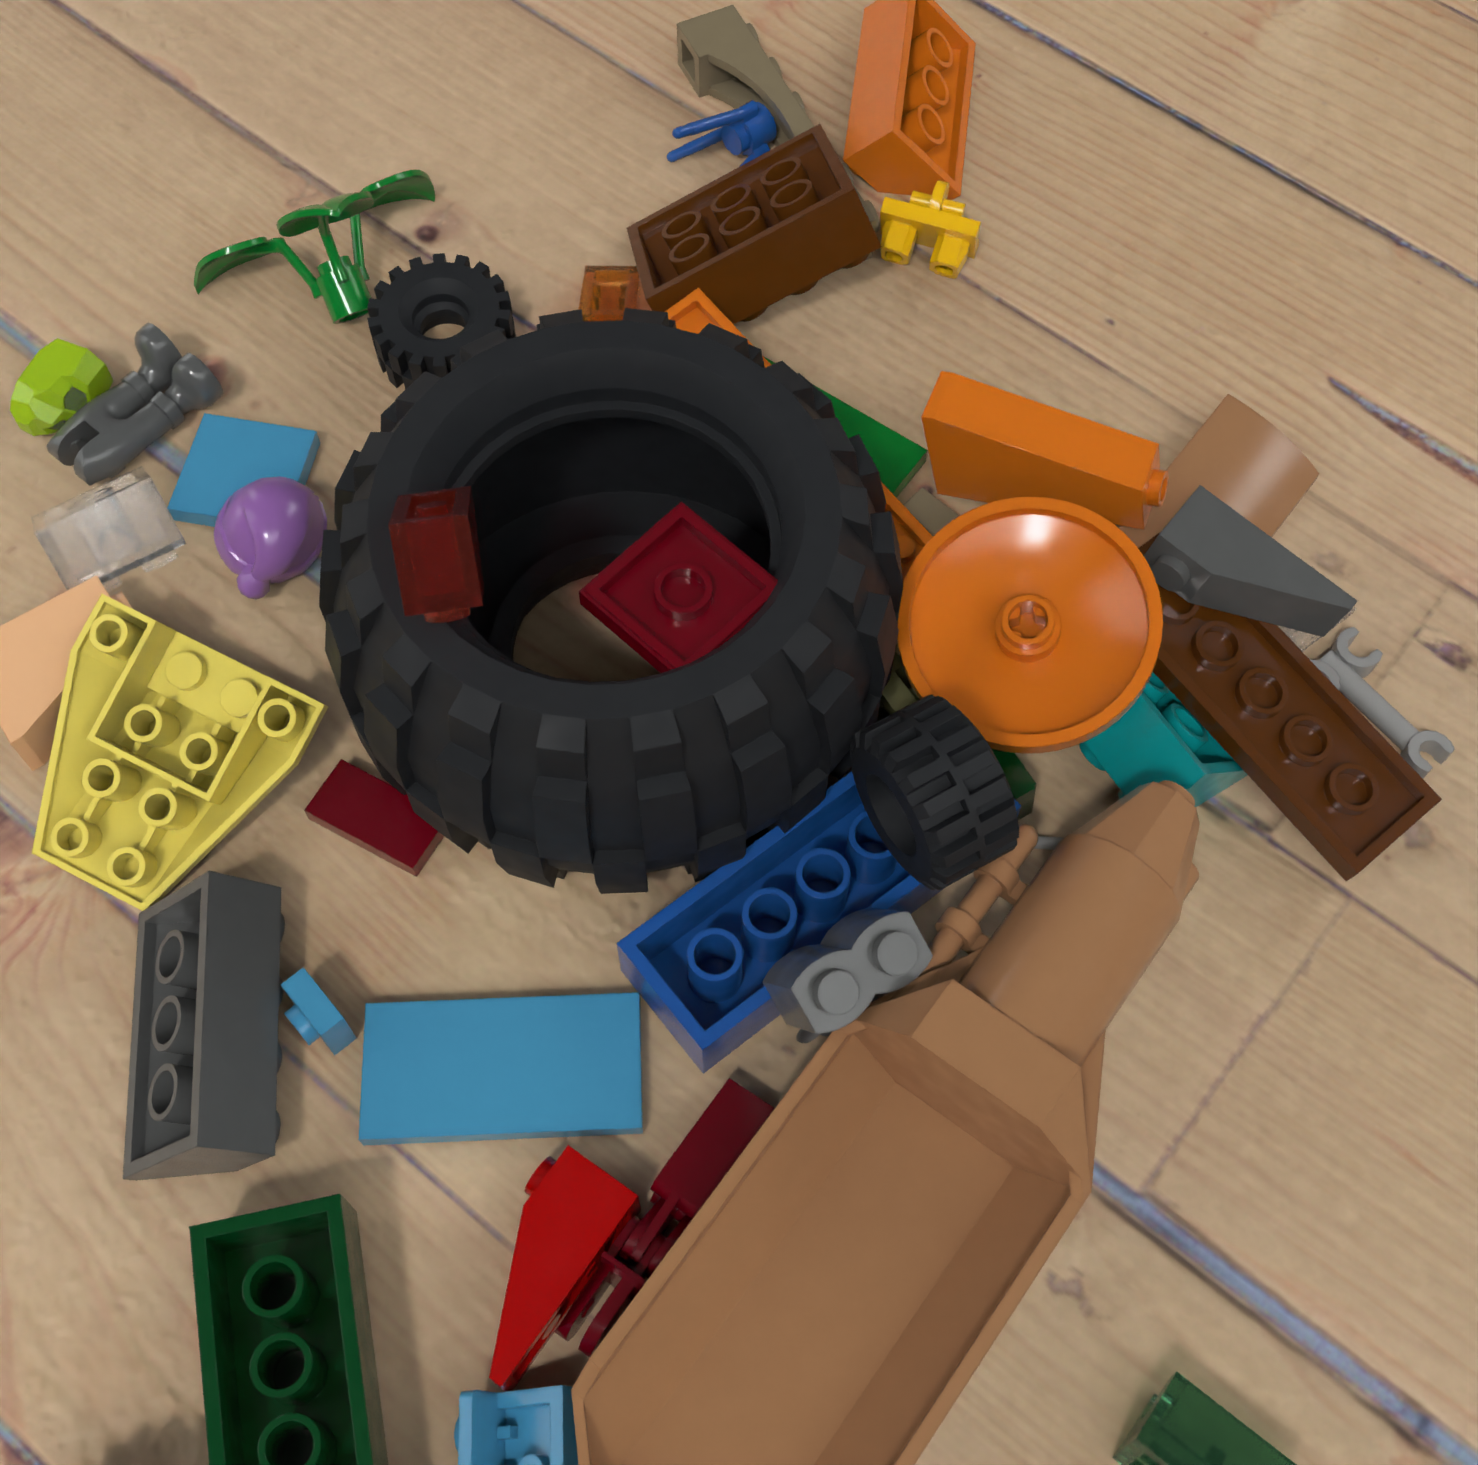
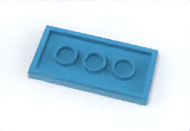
[358,992,643,1146]

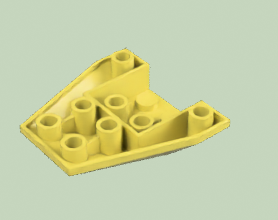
[32,594,328,911]

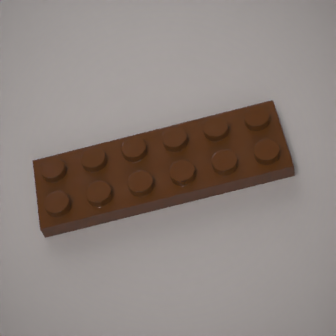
[1138,532,1442,881]

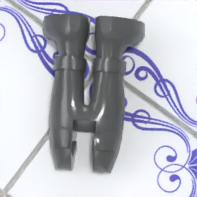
[47,323,223,486]

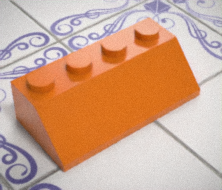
[843,0,976,200]

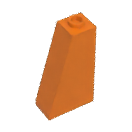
[921,371,1169,530]

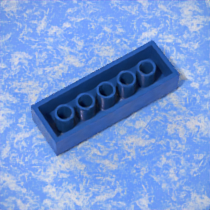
[617,771,1022,1074]

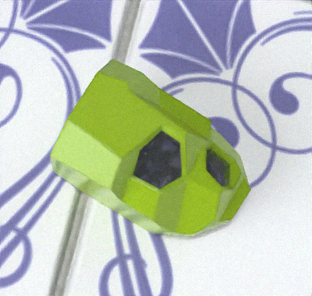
[10,338,114,436]

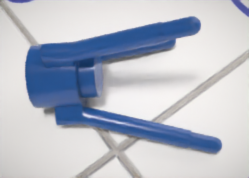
[667,100,777,167]

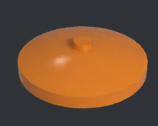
[897,497,1163,754]

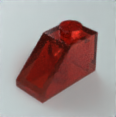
[388,486,484,623]

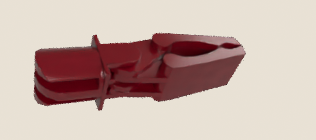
[554,1078,775,1358]

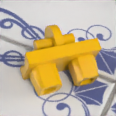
[880,180,981,279]

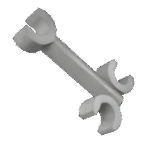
[1311,627,1455,779]

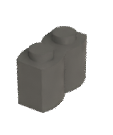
[763,908,933,1034]

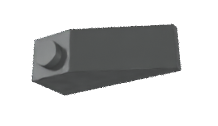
[1144,485,1357,637]

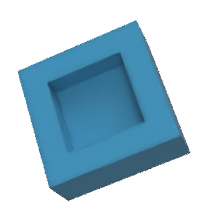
[281,967,357,1055]

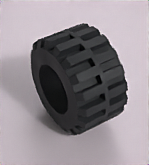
[850,695,1019,891]

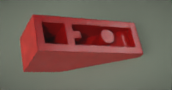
[489,1145,641,1392]

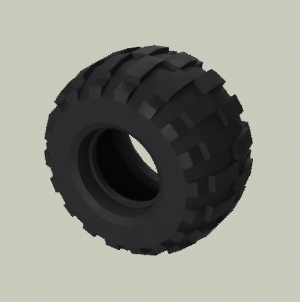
[319,308,903,894]

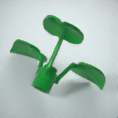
[194,170,435,324]

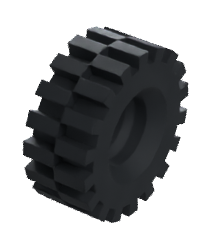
[367,253,516,390]

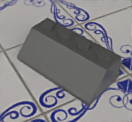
[123,871,285,1181]

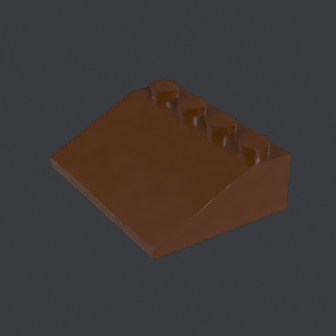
[626,124,882,325]

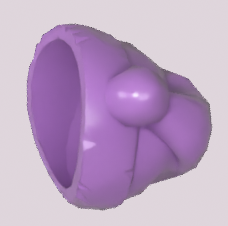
[214,476,327,600]

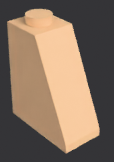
[0,575,132,771]

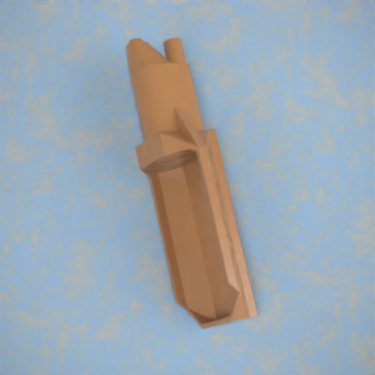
[571,780,1200,1465]

